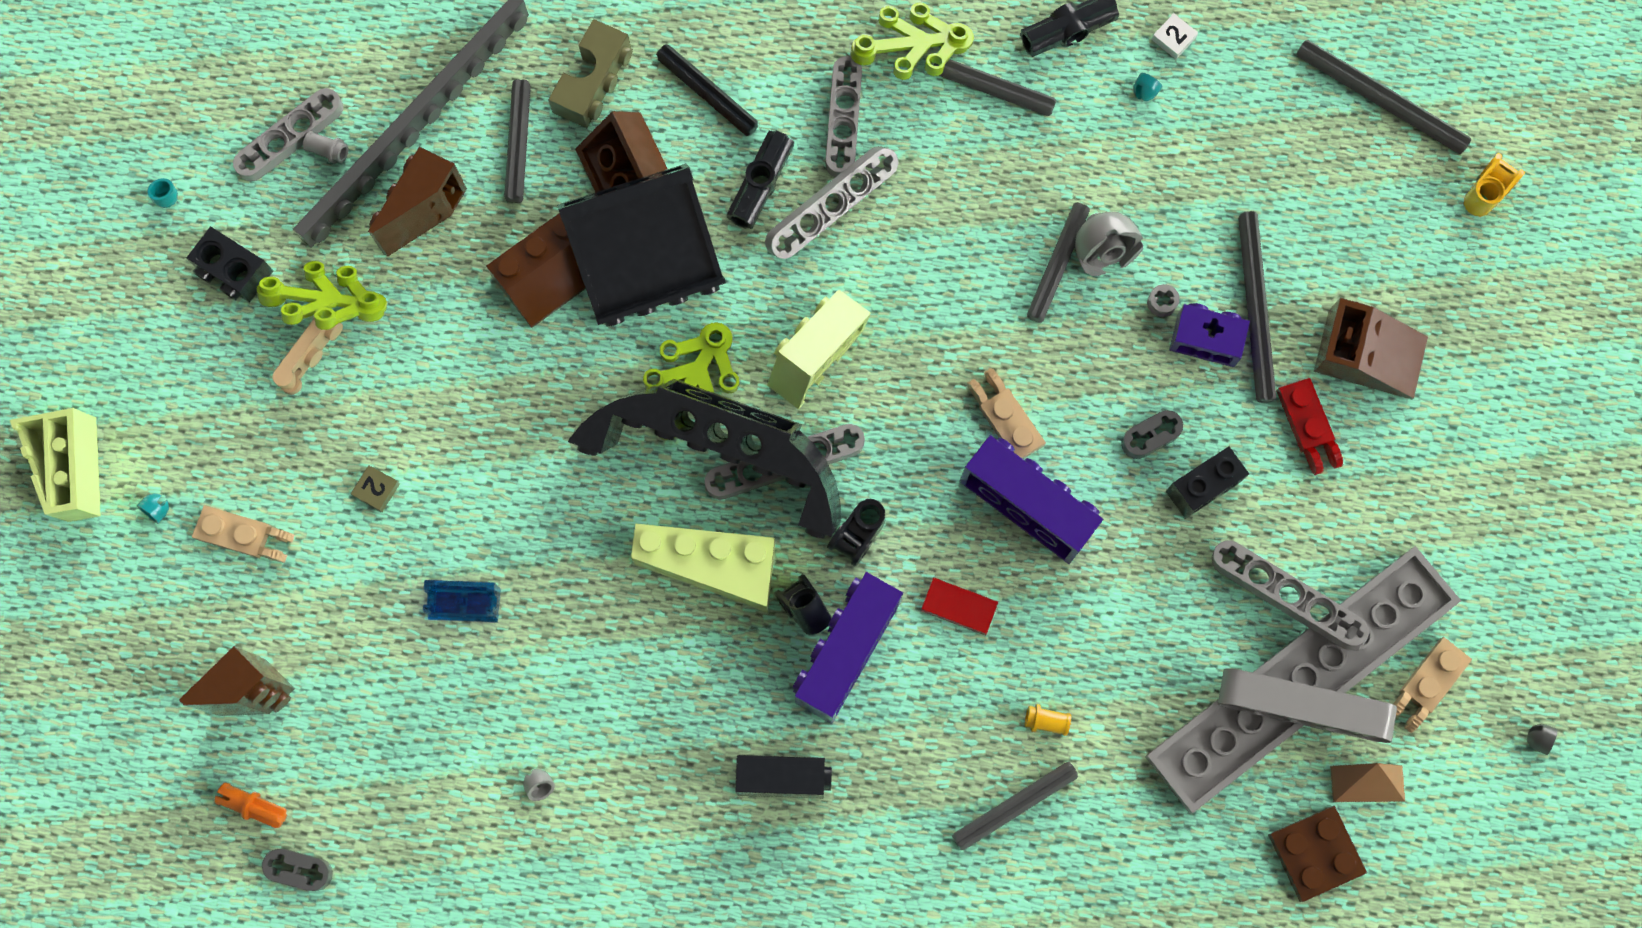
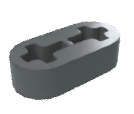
[1121,410,1183,459]
[262,849,333,891]

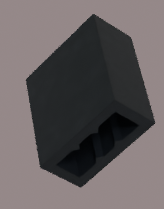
[735,755,832,799]

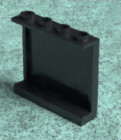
[557,163,726,327]

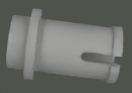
[303,131,349,164]

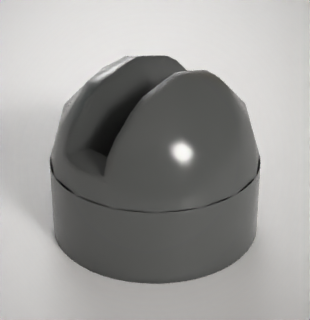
[1527,724,1558,755]

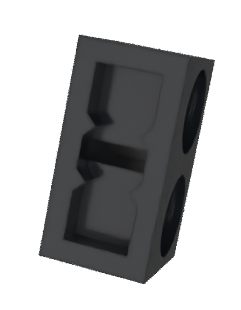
[186,226,273,303]
[1166,446,1249,519]

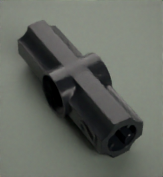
[1020,0,1119,57]
[727,130,794,229]

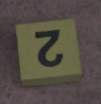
[351,465,400,512]

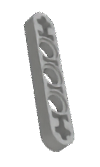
[765,146,898,259]
[704,424,865,500]
[1212,541,1369,650]

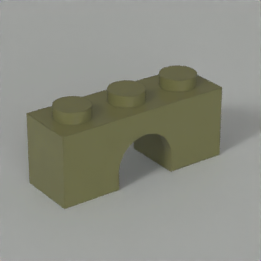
[548,19,633,128]

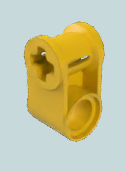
[1464,153,1525,217]

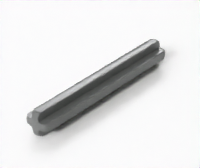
[933,59,1056,116]
[504,79,531,203]
[1027,202,1090,323]
[952,762,1078,850]

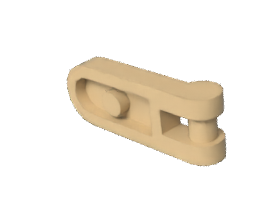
[273,318,343,395]

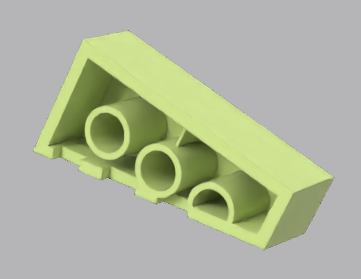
[631,523,775,613]

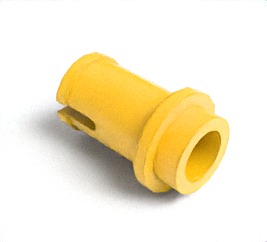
[1025,704,1071,736]

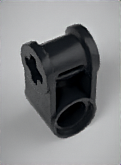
[827,499,885,567]
[774,574,831,635]

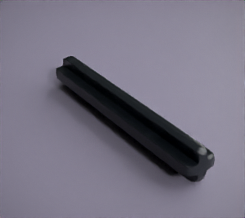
[656,44,758,136]

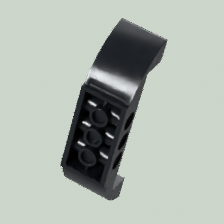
[568,379,841,539]

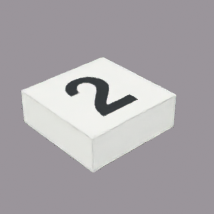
[1152,13,1198,59]

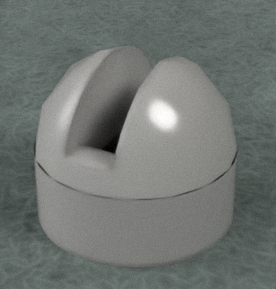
[523,769,555,801]

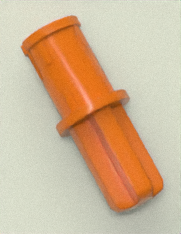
[215,782,287,828]

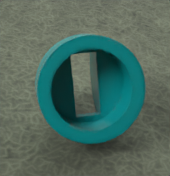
[1133,73,1162,101]
[147,178,178,208]
[137,493,169,524]

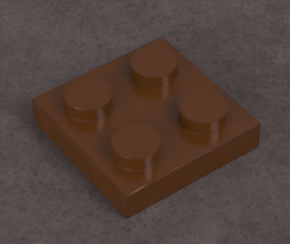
[1268,806,1367,902]

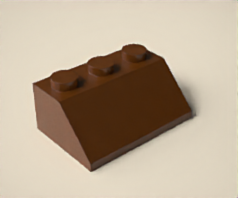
[575,111,668,192]
[486,213,586,328]
[179,646,295,716]

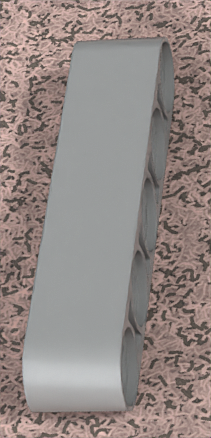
[1218,668,1397,743]

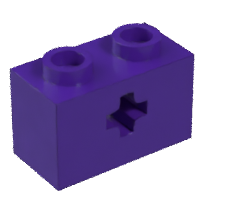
[1169,303,1250,367]

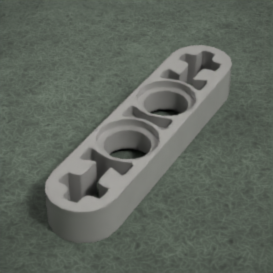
[826,56,862,177]
[233,88,344,182]

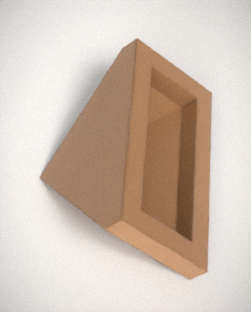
[1330,763,1405,802]

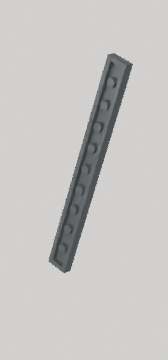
[293,0,529,248]

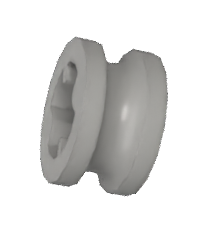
[1147,284,1180,317]

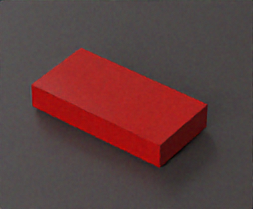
[921,577,998,636]

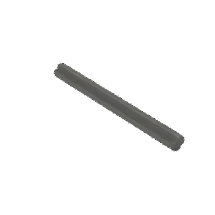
[1297,40,1471,154]
[1238,211,1276,403]

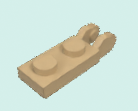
[967,368,1046,459]
[192,505,295,563]
[1393,637,1473,733]

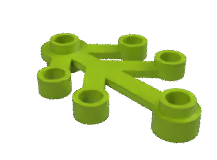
[850,2,974,80]
[257,261,387,330]
[643,322,739,440]

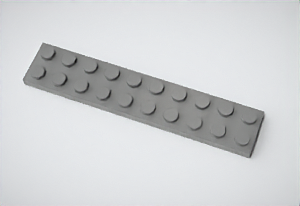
[1145,546,1461,814]

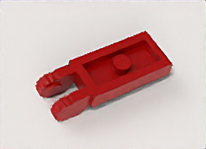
[1276,378,1344,475]

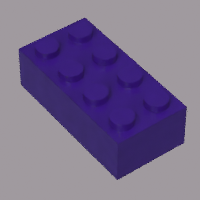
[960,435,1104,564]
[792,572,903,724]

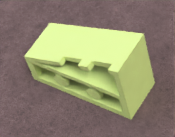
[767,290,871,409]
[9,408,101,522]

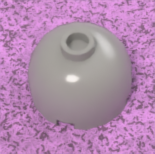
[1074,212,1143,276]

